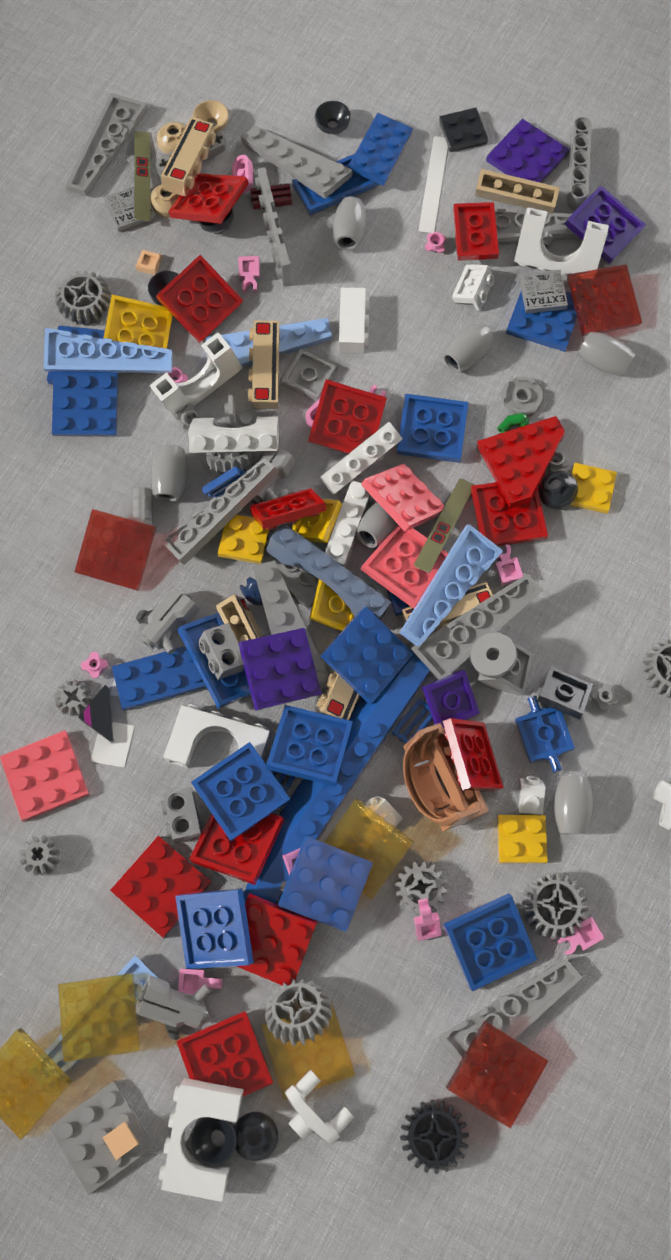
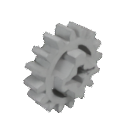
[206,451,254,473]
[395,861,447,915]

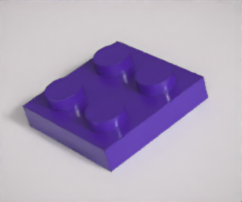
[422,670,480,728]

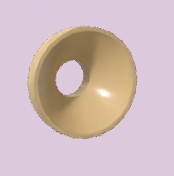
[193,100,228,133]
[157,122,186,154]
[150,184,180,218]

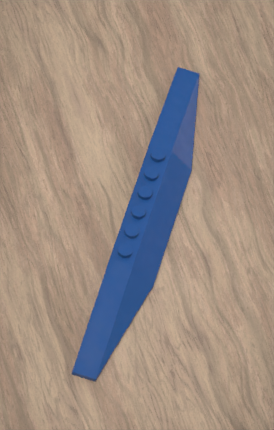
[243,650,431,904]

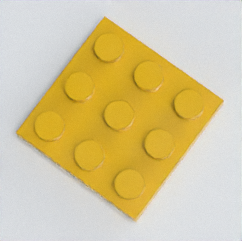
[103,294,173,349]

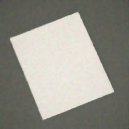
[91,722,134,768]

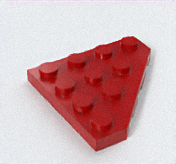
[477,416,565,509]

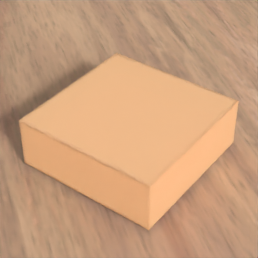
[136,250,162,275]
[103,1121,139,1160]

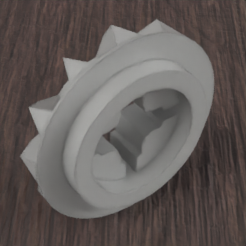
[54,679,92,716]

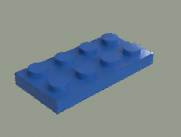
[348,113,413,186]
[292,154,380,215]
[177,612,251,709]
[112,646,207,711]

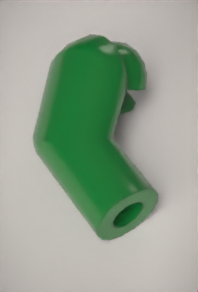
[497,413,529,433]

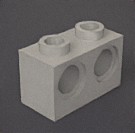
[199,623,244,680]
[161,787,202,843]

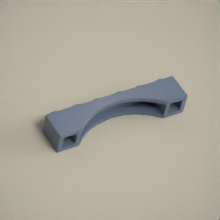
[266,523,392,620]

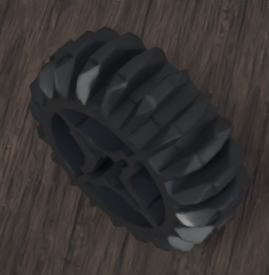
[400,1100,469,1174]

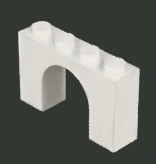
[514,207,609,280]
[150,332,243,420]
[188,416,279,453]
[163,704,271,769]
[159,1078,244,1202]

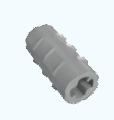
[132,487,153,535]

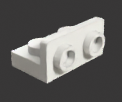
[452,264,494,311]

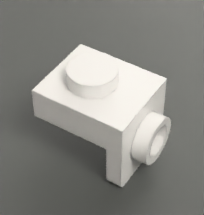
[518,776,546,815]
[361,796,403,835]

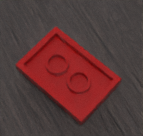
[453,202,499,261]
[249,488,327,529]

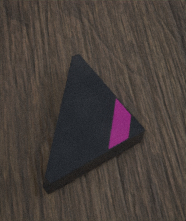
[78,685,114,744]

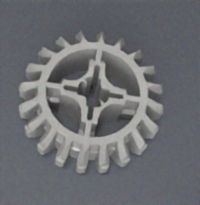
[55,270,111,325]
[642,638,671,698]
[522,872,589,939]
[265,979,332,1046]

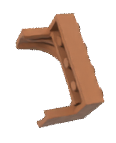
[403,723,489,832]

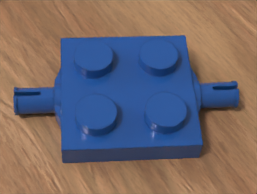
[515,696,575,773]

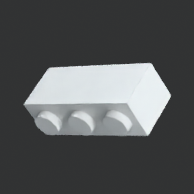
[339,288,369,354]

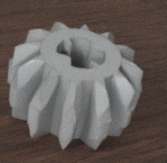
[19,835,61,876]

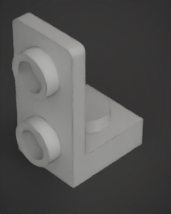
[224,395,257,428]

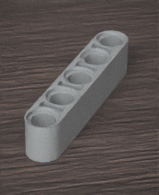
[567,117,592,211]

